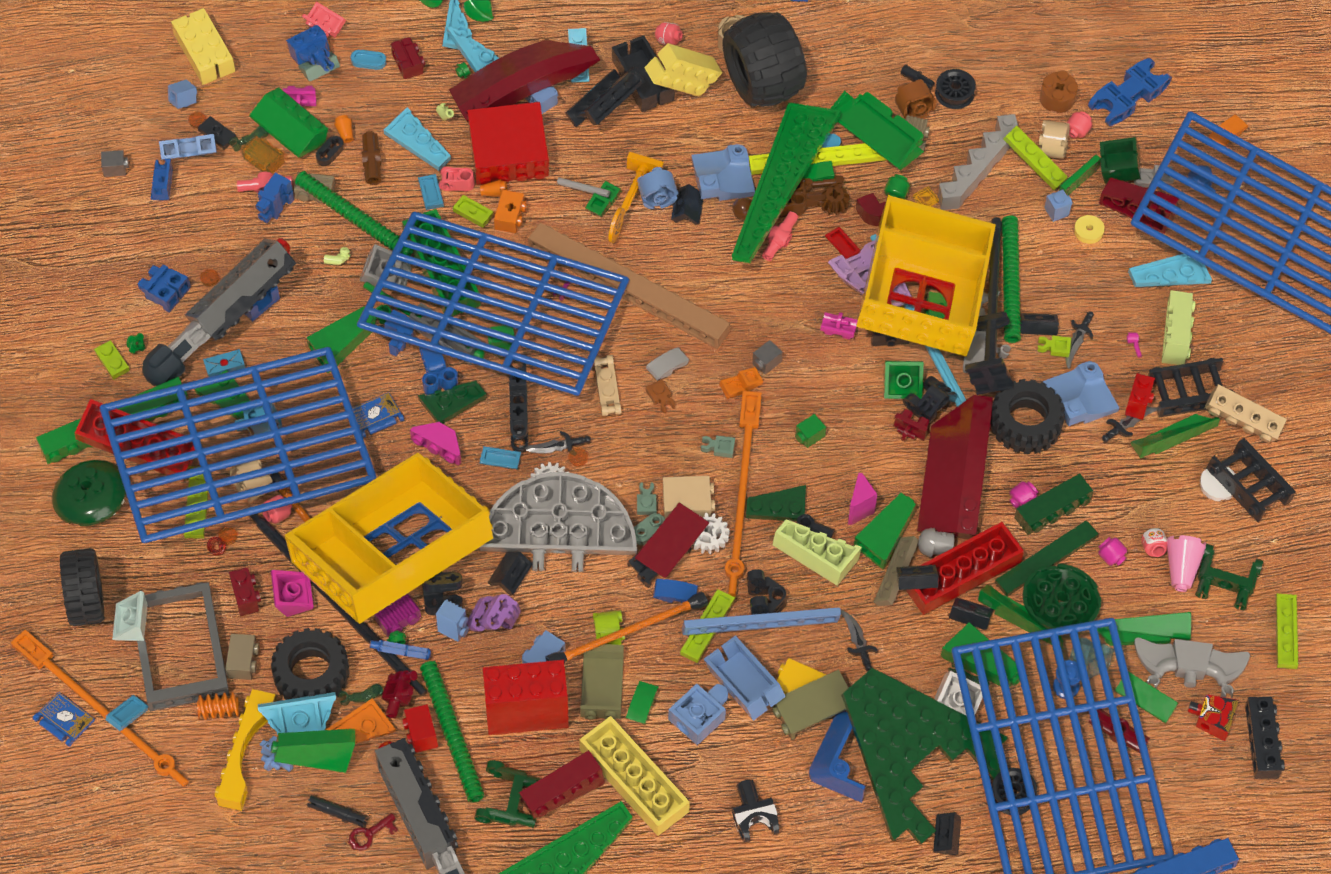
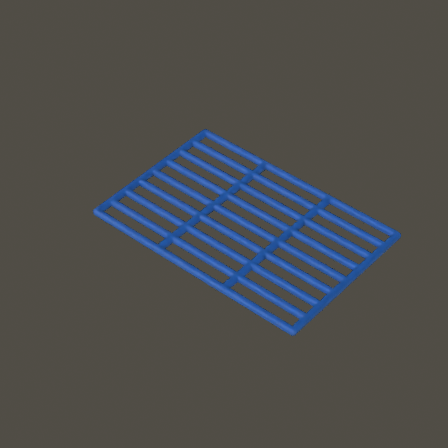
[1130,111,1331,334]
[357,211,629,396]
[100,347,377,543]
[951,618,1174,874]

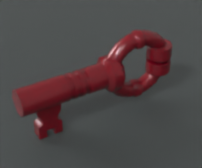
[348,813,398,851]

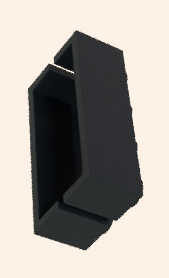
[612,35,675,112]

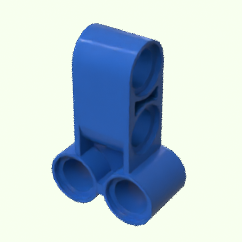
[419,343,458,395]

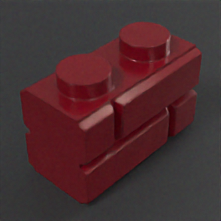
[390,37,425,80]

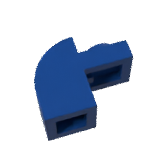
[384,310,414,357]

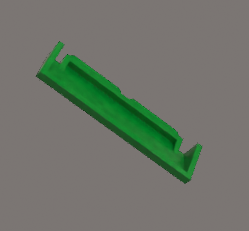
[831,91,924,170]

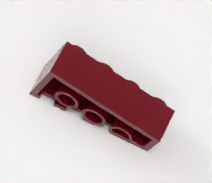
[1099,178,1179,234]
[519,750,605,819]

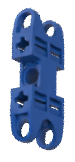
[1088,58,1172,126]

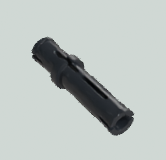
[307,795,369,828]

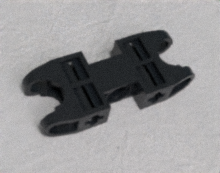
[509,360,528,452]

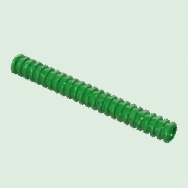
[295,171,414,256]
[1002,215,1021,343]
[420,661,485,803]

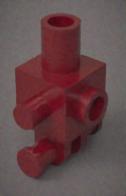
[381,670,418,718]

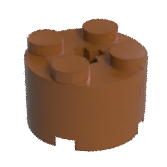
[1040,70,1078,113]
[895,79,937,119]

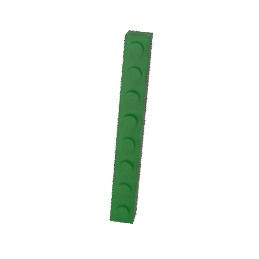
[36,377,189,464]

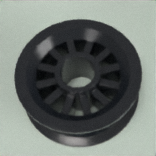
[935,69,976,109]
[992,768,1037,815]

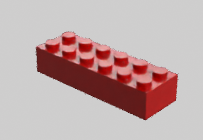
[75,399,195,482]
[906,522,1024,615]

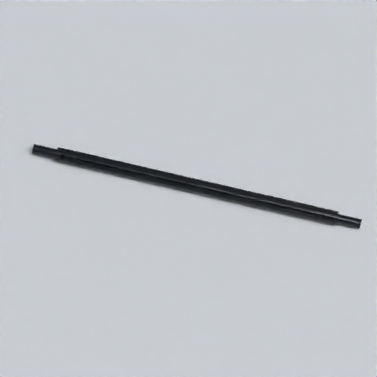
[250,513,427,696]

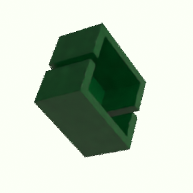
[1100,137,1141,184]

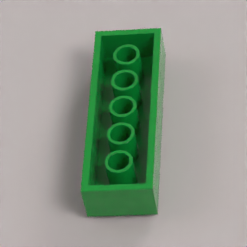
[402,209,481,316]

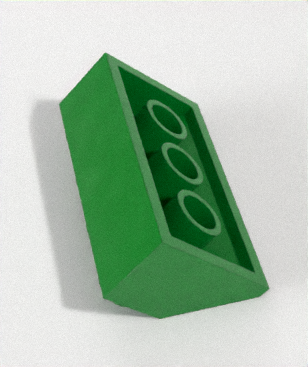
[249,87,328,158]

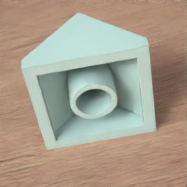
[112,591,148,641]

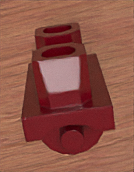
[893,409,929,442]

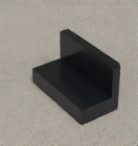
[671,184,703,225]
[488,552,532,595]

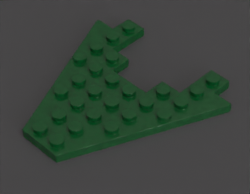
[841,668,1008,845]

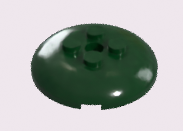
[52,459,127,526]
[1022,564,1102,629]

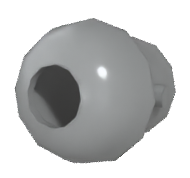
[918,528,954,557]

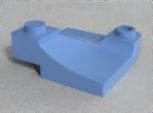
[691,144,755,201]
[1043,361,1119,426]

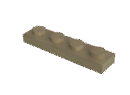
[874,536,919,606]

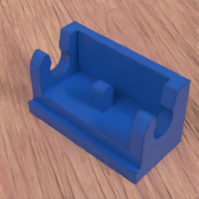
[151,159,173,200]

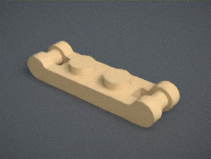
[594,355,621,416]

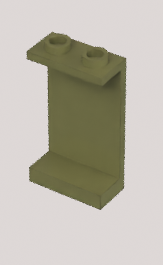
[580,644,624,720]
[772,669,848,740]

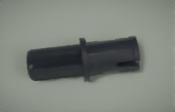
[900,64,935,90]

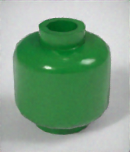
[884,174,910,200]

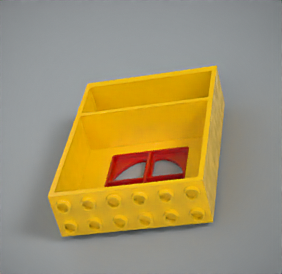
[856,195,996,356]

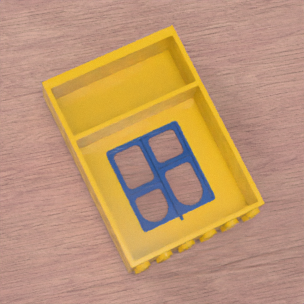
[285,453,493,624]

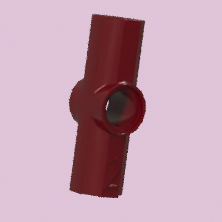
[1088,709,1150,753]

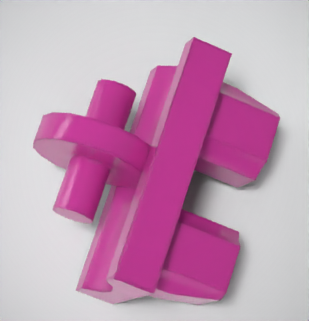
[283,86,317,106]
[820,312,857,339]

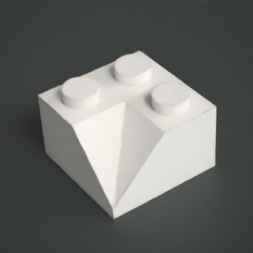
[934,671,983,716]

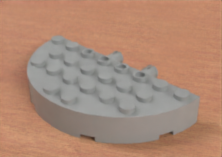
[479,472,637,572]

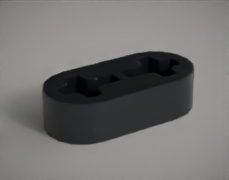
[316,136,344,166]

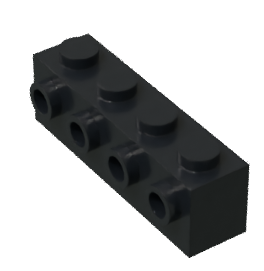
[1245,697,1284,779]

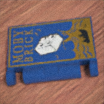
[353,392,404,438]
[33,692,95,747]

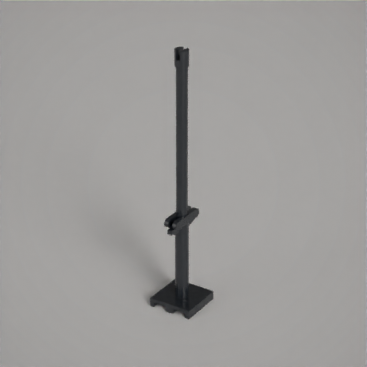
[965,217,1014,395]

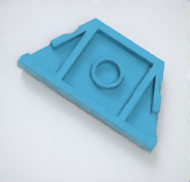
[258,692,336,735]

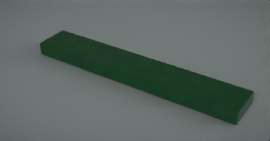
[995,520,1099,597]

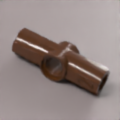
[362,131,381,185]

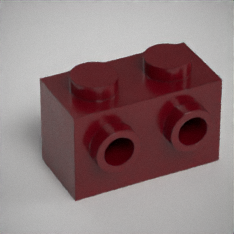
[229,567,261,617]

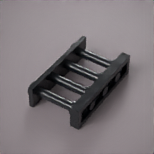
[565,67,645,127]
[1148,358,1234,418]
[1206,438,1296,522]

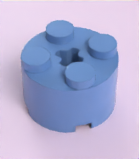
[637,167,678,209]

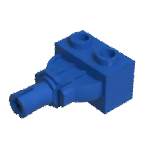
[286,25,334,72]

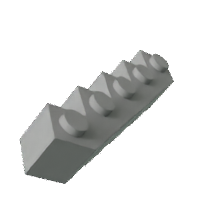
[938,114,1018,210]

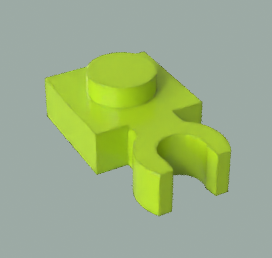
[1037,336,1071,357]

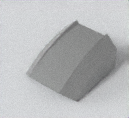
[360,244,411,290]

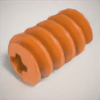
[197,692,240,720]

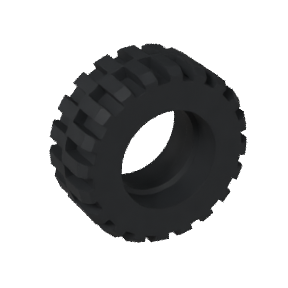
[990,379,1065,454]
[60,548,105,627]
[271,628,350,700]

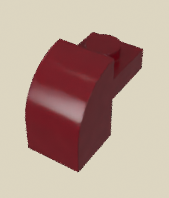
[856,193,886,226]

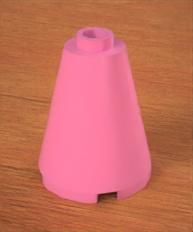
[1167,535,1206,592]

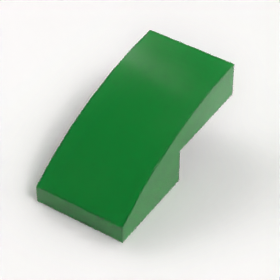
[802,161,835,181]
[585,181,622,217]
[626,681,659,725]

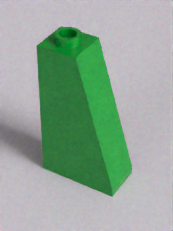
[307,306,377,374]
[854,493,916,570]
[941,623,1020,687]
[271,729,356,773]

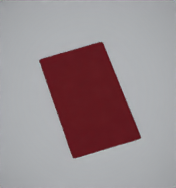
[635,503,709,578]

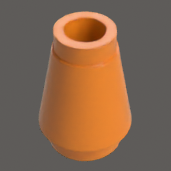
[334,115,354,143]
[480,179,508,197]

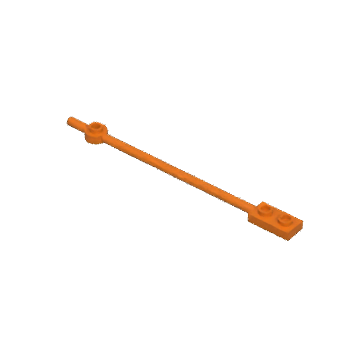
[725,391,762,597]
[10,630,189,787]

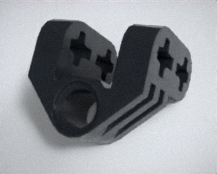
[903,376,957,424]
[747,569,787,615]
[422,571,463,615]

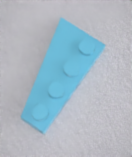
[384,107,451,171]
[1128,250,1212,287]

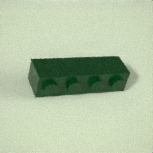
[1014,473,1093,535]

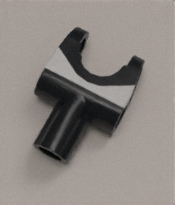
[731,779,779,843]

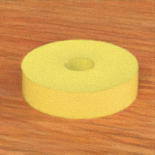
[1074,215,1104,244]

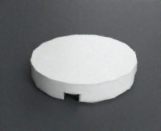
[1200,467,1236,501]

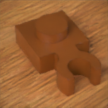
[646,379,675,413]

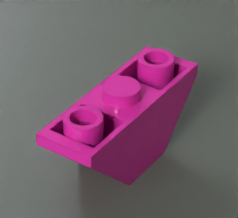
[410,422,461,466]

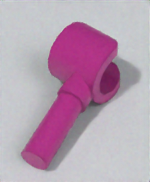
[1127,332,1142,358]

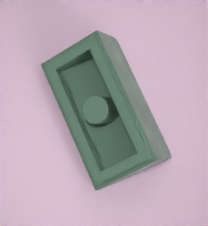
[298,51,340,81]

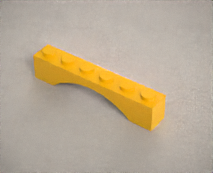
[215,689,277,811]

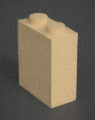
[663,476,715,519]

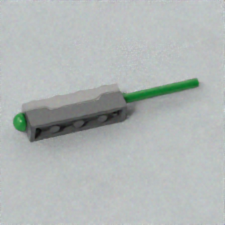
[363,282,485,365]

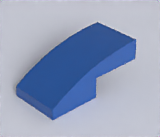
[653,579,698,603]

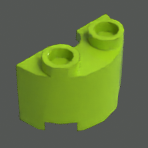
[593,610,625,645]

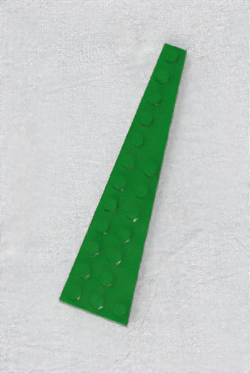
[732,102,841,263]

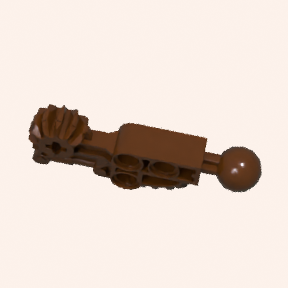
[732,175,850,220]

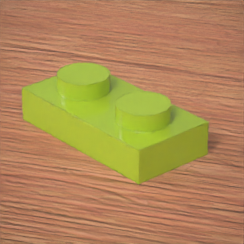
[453,195,494,228]
[94,340,130,380]

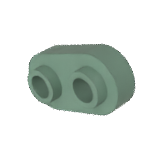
[634,513,665,545]

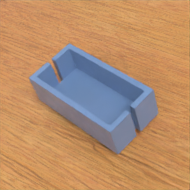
[704,635,786,721]

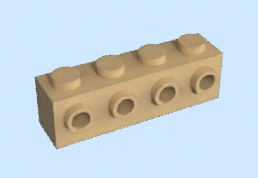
[1204,384,1287,443]

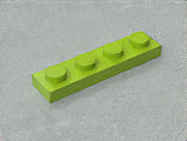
[1003,125,1068,190]
[184,467,209,538]
[680,589,735,663]
[1275,593,1298,669]

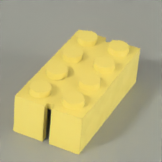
[171,8,235,85]
[644,43,722,96]

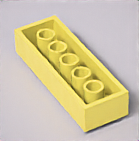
[579,716,690,836]

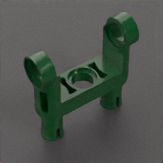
[1195,543,1264,610]
[474,760,542,829]

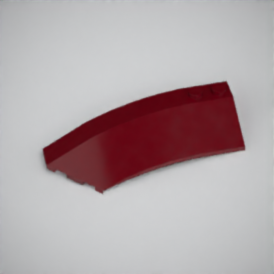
[449,40,601,122]
[917,395,993,539]

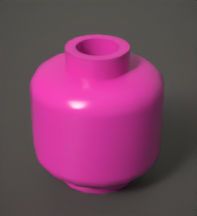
[1009,481,1038,508]
[1098,537,1127,566]

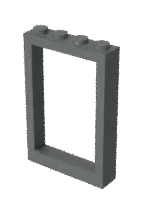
[137,582,230,712]

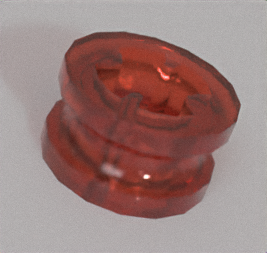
[207,536,226,556]

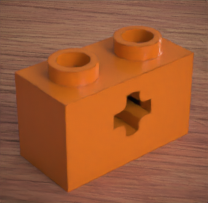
[494,190,527,233]

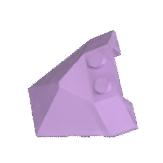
[828,240,912,307]

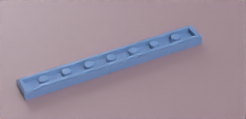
[682,608,841,635]

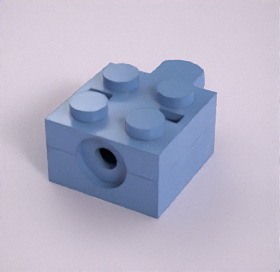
[668,683,728,745]

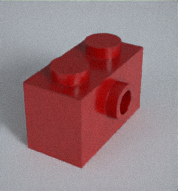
[1125,373,1155,420]
[402,704,438,753]

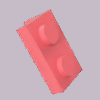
[302,2,346,38]

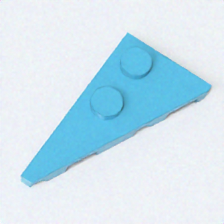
[442,0,472,50]
[447,26,499,72]

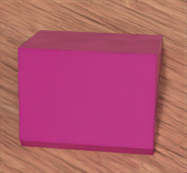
[848,473,877,525]
[271,570,313,617]

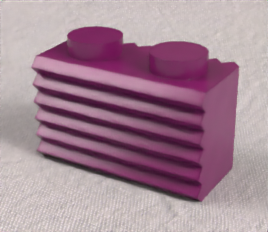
[374,593,421,637]

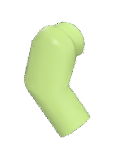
[436,103,454,121]
[324,247,351,265]

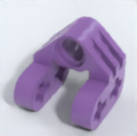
[467,594,521,631]

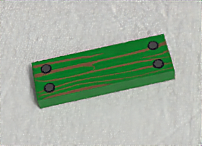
[1059,155,1101,195]

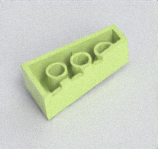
[1161,290,1195,365]
[773,519,862,586]

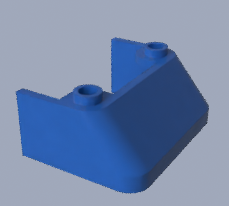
[809,711,865,803]

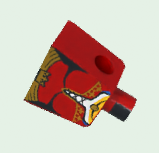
[1188,694,1239,741]

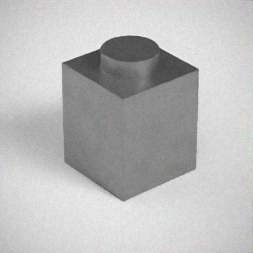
[101,150,129,177]
[752,340,783,374]

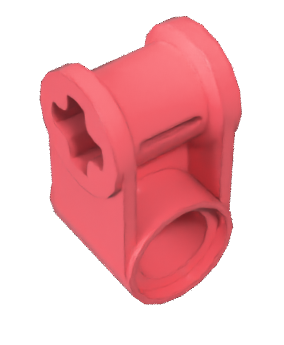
[439,167,475,191]

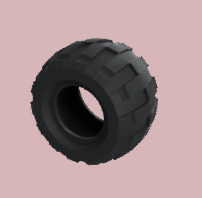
[722,12,807,107]

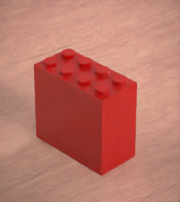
[467,102,549,185]
[482,660,569,735]

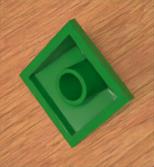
[883,361,924,399]

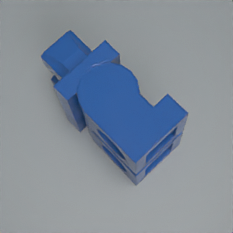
[255,172,294,223]
[138,264,191,313]

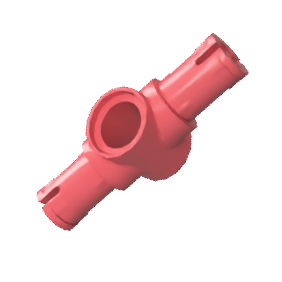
[237,172,294,193]
[762,211,798,261]

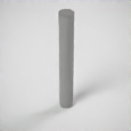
[557,177,610,197]

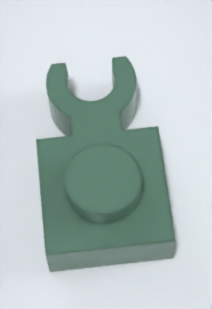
[701,435,735,458]
[637,482,656,515]

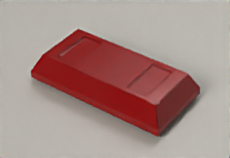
[825,227,861,259]

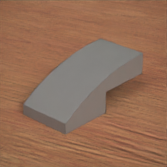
[1134,165,1174,187]
[646,347,689,380]

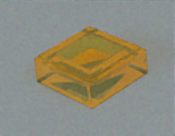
[913,186,939,207]

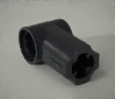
[796,514,835,538]

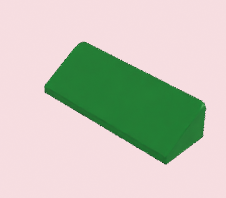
[1115,671,1178,724]

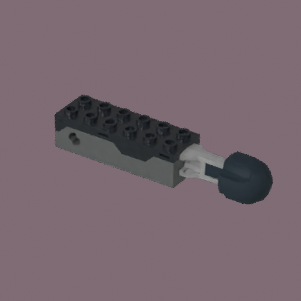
[142,238,296,386]
[375,738,465,874]

